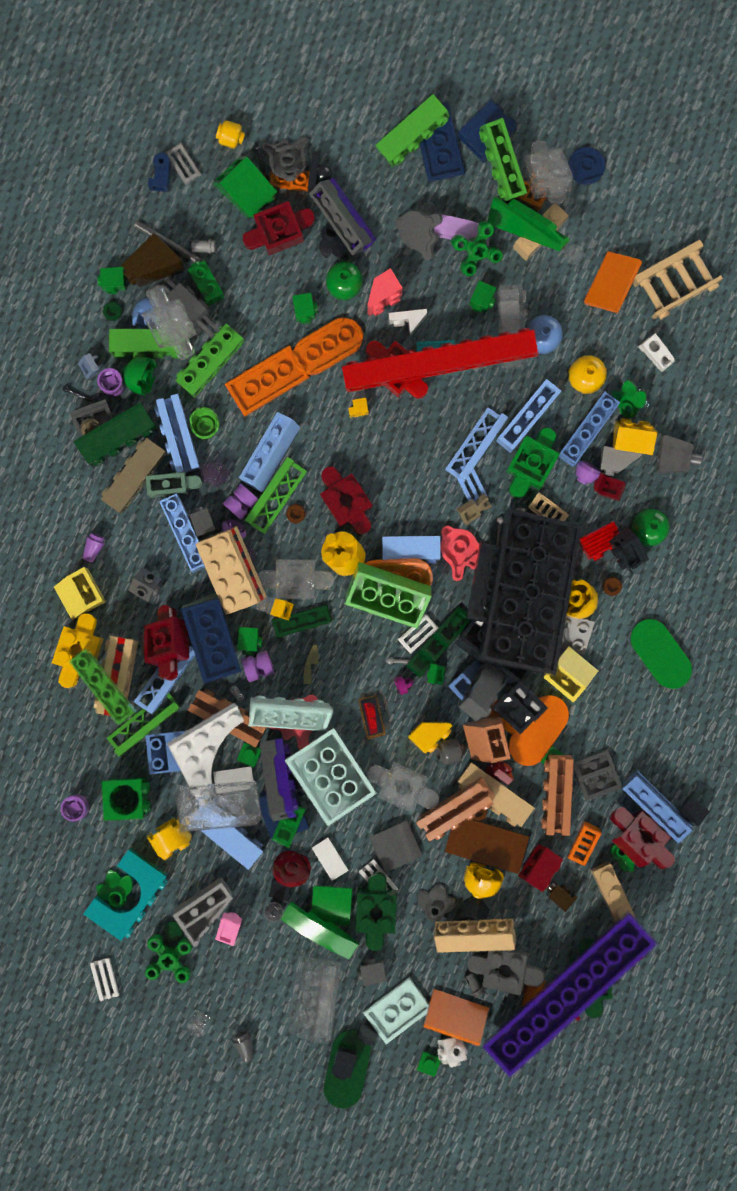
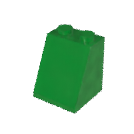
[212,156,277,218]

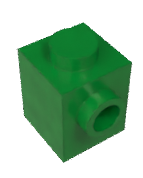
[97,267,126,294]
[469,281,496,313]
[292,293,318,324]
[237,627,262,655]

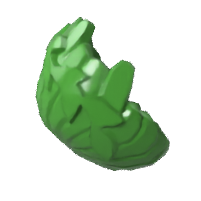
[189,407,220,439]

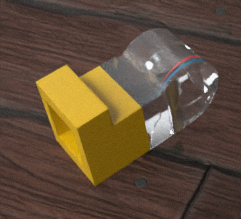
[348,389,369,418]
[255,596,294,621]

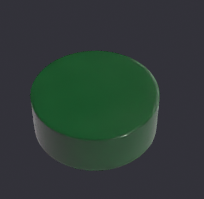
[103,302,122,321]
[163,921,183,941]

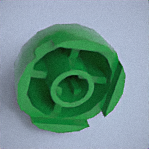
[325,261,363,300]
[122,356,157,396]
[631,508,670,547]

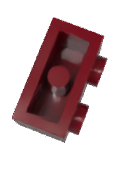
[518,843,564,892]

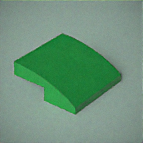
[312,885,352,926]

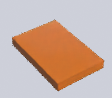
[584,251,642,313]
[423,989,489,1046]

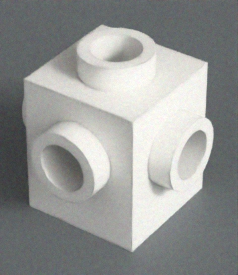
[438,1037,468,1067]

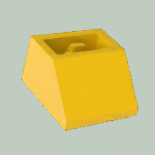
[613,418,657,455]
[408,722,452,754]

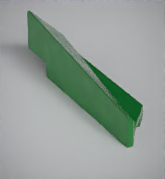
[488,196,570,251]

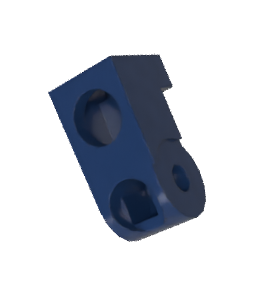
[148,153,171,192]

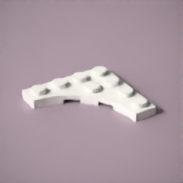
[167,703,244,804]

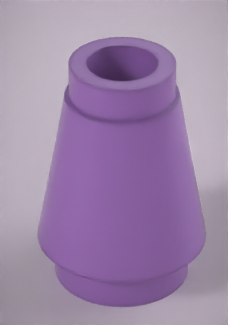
[83,533,105,562]

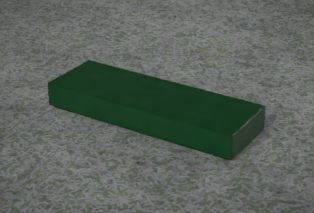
[272,604,332,638]

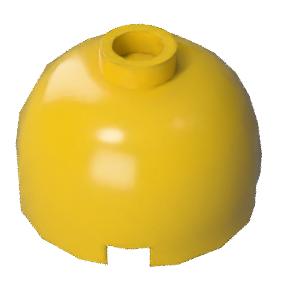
[568,355,607,394]
[566,580,598,619]
[464,862,504,899]

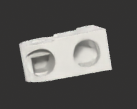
[638,333,675,372]

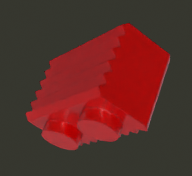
[579,521,620,561]

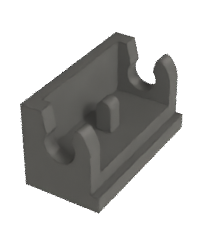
[69,399,114,435]

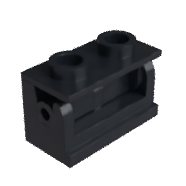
[609,527,649,574]

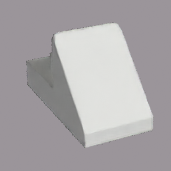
[389,309,427,336]

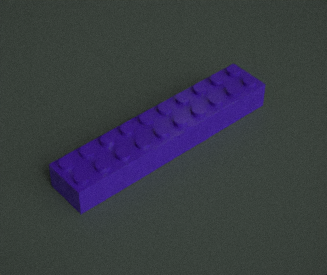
[483,911,657,1077]

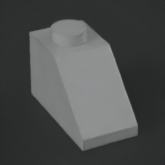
[599,446,642,476]

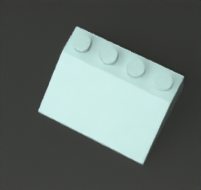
[248,696,332,731]
[285,728,377,826]

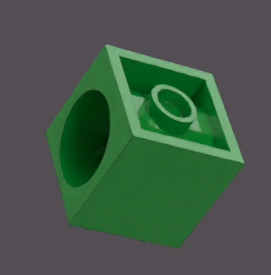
[102,777,151,821]

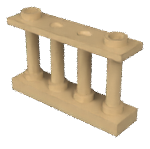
[633,240,723,320]

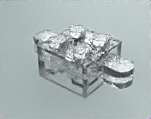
[524,141,573,204]
[142,285,197,360]
[258,559,334,600]
[367,761,439,813]

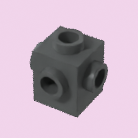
[128,567,162,602]

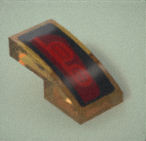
[358,695,386,740]

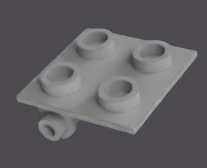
[561,615,595,655]

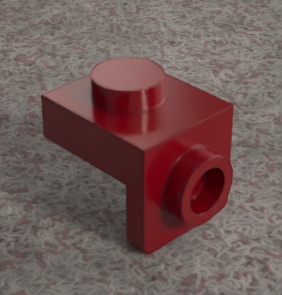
[594,473,626,502]
[485,761,513,785]

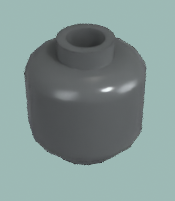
[435,738,465,765]

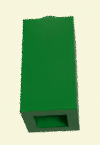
[188,261,224,306]

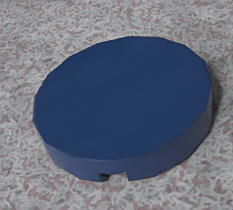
[568,147,606,185]

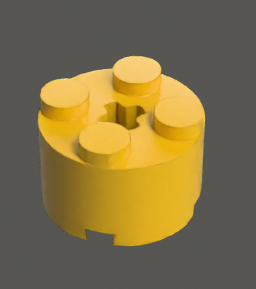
[321,532,366,576]
[147,816,192,860]

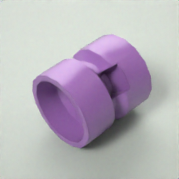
[97,368,126,397]
[223,484,258,520]
[241,650,275,682]
[60,794,90,821]

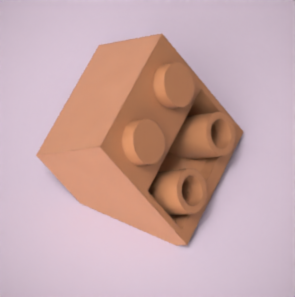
[463,715,511,763]

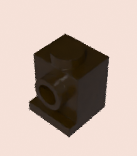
[546,881,578,912]

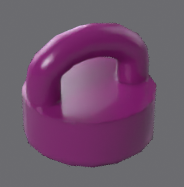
[394,675,414,695]

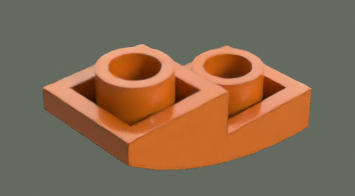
[269,171,310,191]

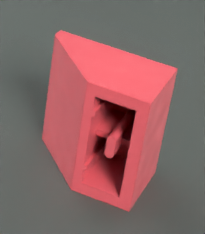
[368,268,403,316]

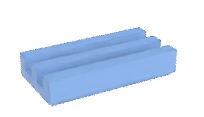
[455,464,487,502]

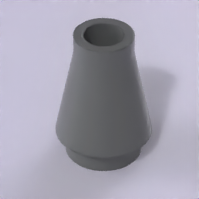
[232,1031,254,1062]

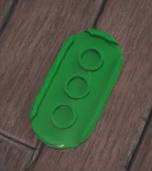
[630,619,692,689]

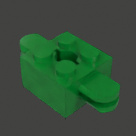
[506,428,560,498]

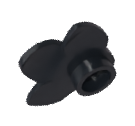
[319,224,348,259]

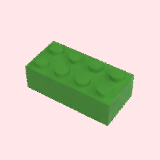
[345,562,431,629]

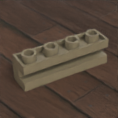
[101,438,167,514]

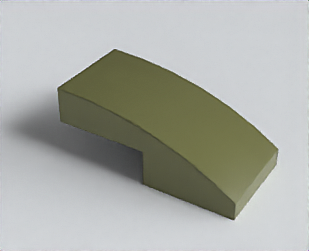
[304,645,319,684]

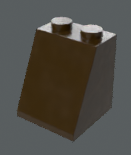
[121,233,185,287]

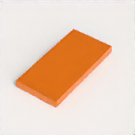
[225,345,309,417]

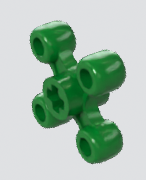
[451,221,503,276]
[145,934,193,983]

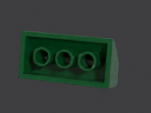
[73,403,157,467]

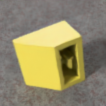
[54,567,106,620]
[543,646,598,703]

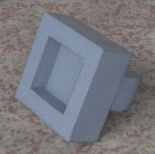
[78,353,103,380]

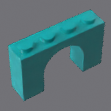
[83,848,168,941]

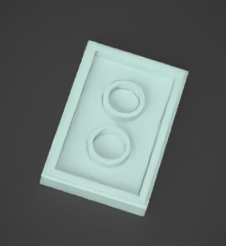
[363,977,429,1044]

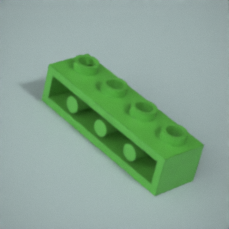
[479,118,527,202]
[176,324,245,398]

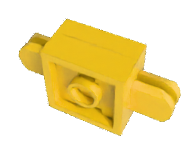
[52,614,104,688]

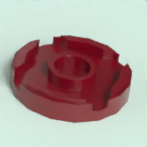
[272,851,311,887]

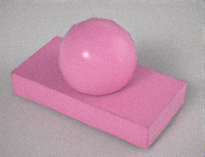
[215,912,242,946]

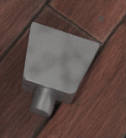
[655,435,702,473]

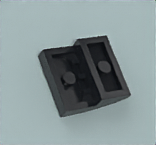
[492,681,548,734]

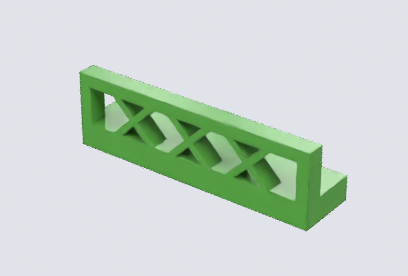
[245,457,307,534]
[107,693,181,757]

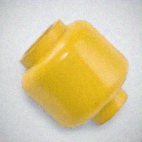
[216,121,245,148]

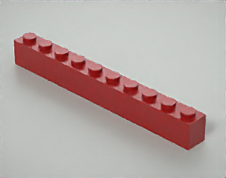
[342,328,538,392]

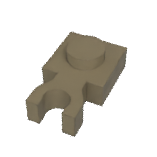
[456,493,492,525]

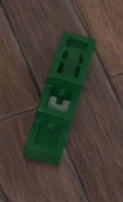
[406,606,472,678]

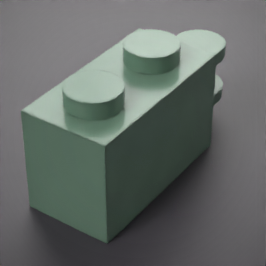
[146,472,202,498]

